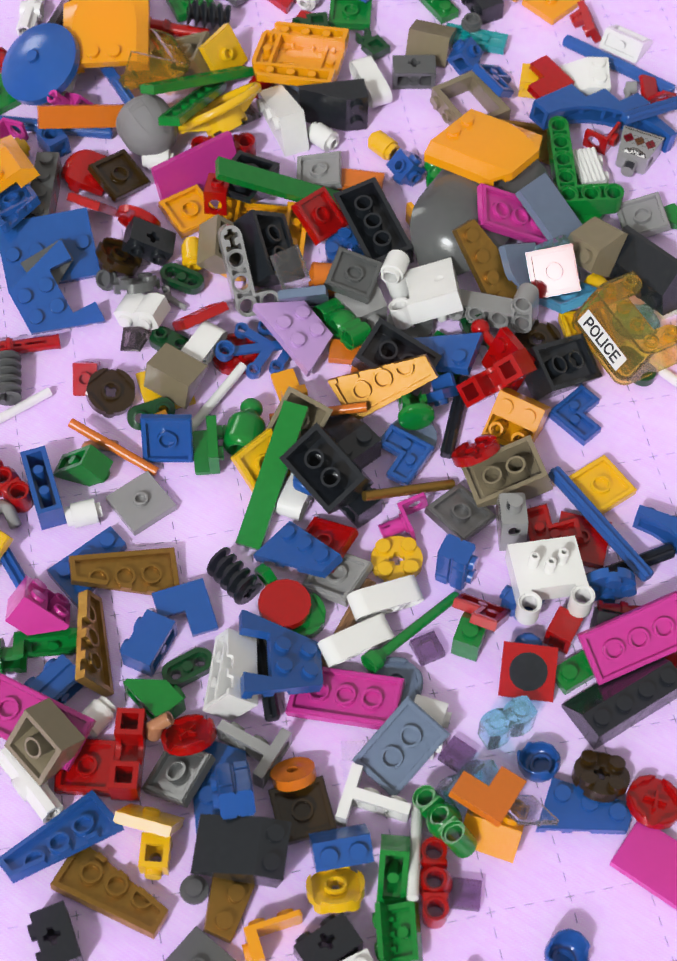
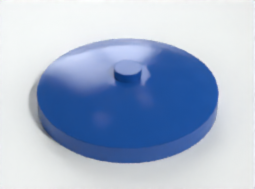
[1,23,80,106]

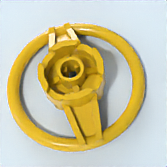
[178,82,262,138]

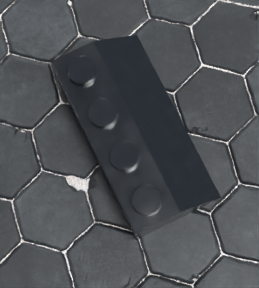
[333,177,414,264]
[609,225,677,316]
[561,658,677,750]

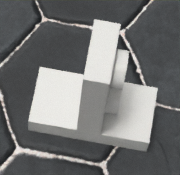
[335,763,412,827]

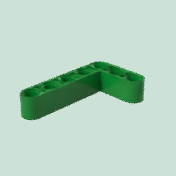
[546,116,624,215]

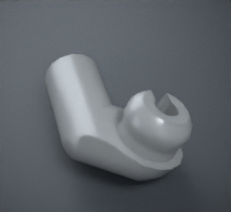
[0,499,22,529]

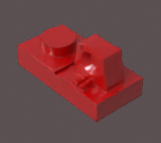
[569,0,602,44]

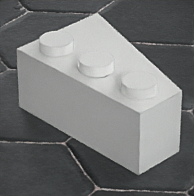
[256,84,310,157]
[203,628,258,721]

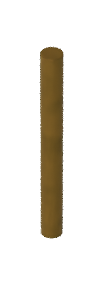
[362,479,455,501]

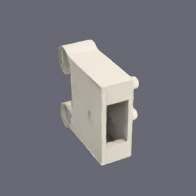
[386,257,463,330]
[505,535,595,625]

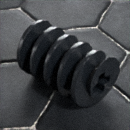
[186,0,231,30]
[206,547,262,605]

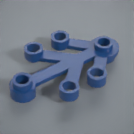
[215,321,290,379]

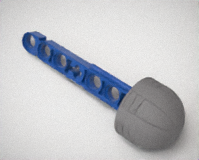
[99,67,178,157]

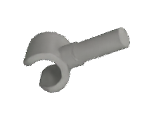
[623,81,637,98]
[156,285,188,311]

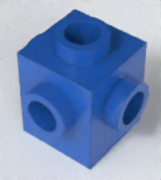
[447,37,484,75]
[386,148,426,187]

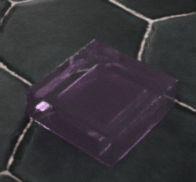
[409,631,446,667]
[438,735,477,776]
[450,877,482,912]

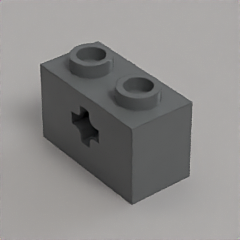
[392,55,436,89]

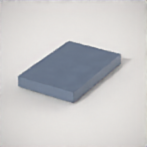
[515,172,582,247]
[352,696,450,796]

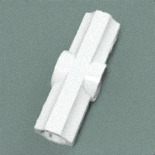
[16,0,45,36]
[0,747,64,823]

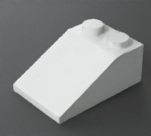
[559,57,611,96]

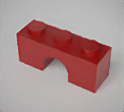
[456,348,537,408]
[108,708,148,801]

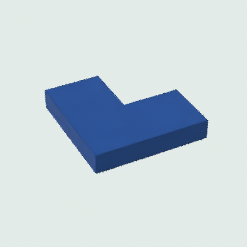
[471,63,514,98]
[548,385,601,446]
[381,423,434,486]
[152,578,218,637]

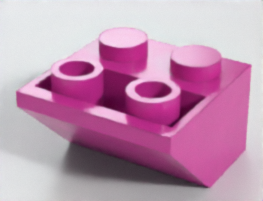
[5,575,70,636]

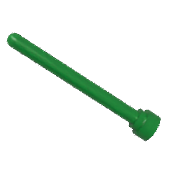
[361,591,459,674]

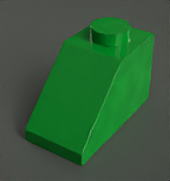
[53,444,114,487]
[451,612,488,662]
[123,679,186,720]
[376,834,410,905]

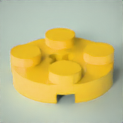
[371,536,423,582]
[306,866,365,914]

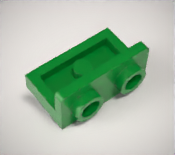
[193,415,224,475]
[372,901,423,961]

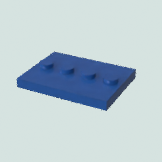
[0,207,100,291]

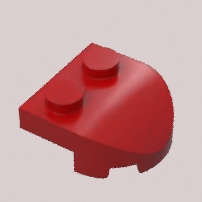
[61,149,107,197]

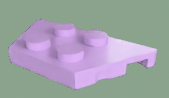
[252,301,333,377]

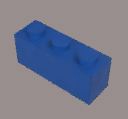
[20,445,67,530]

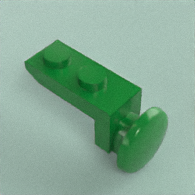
[397,390,435,430]
[0,627,77,675]

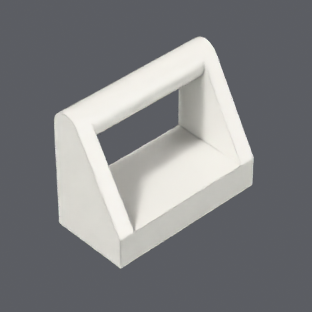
[599,24,653,64]

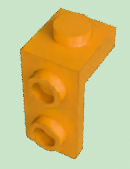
[271,368,308,401]
[241,908,303,961]

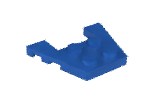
[8,240,106,335]
[239,610,323,699]

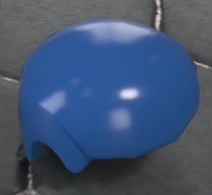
[517,741,561,783]
[544,928,590,961]

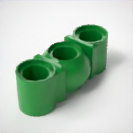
[312,298,372,350]
[412,785,477,858]

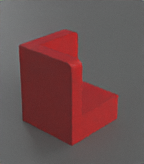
[542,606,583,655]

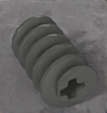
[0,350,22,406]

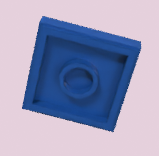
[140,414,194,462]

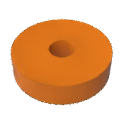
[270,757,317,792]

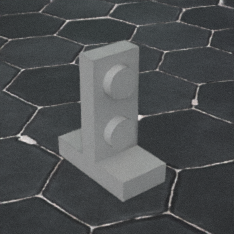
[216,719,292,789]

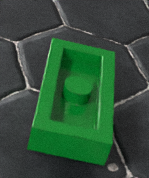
[419,0,459,24]
[555,650,594,695]

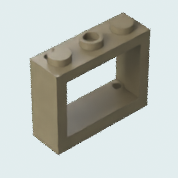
[430,71,511,126]

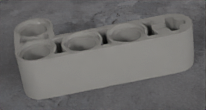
[217,224,280,317]
[446,283,539,333]

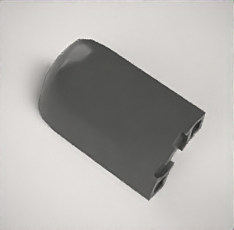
[410,159,552,276]

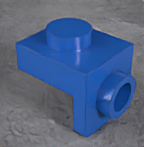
[426,372,459,407]

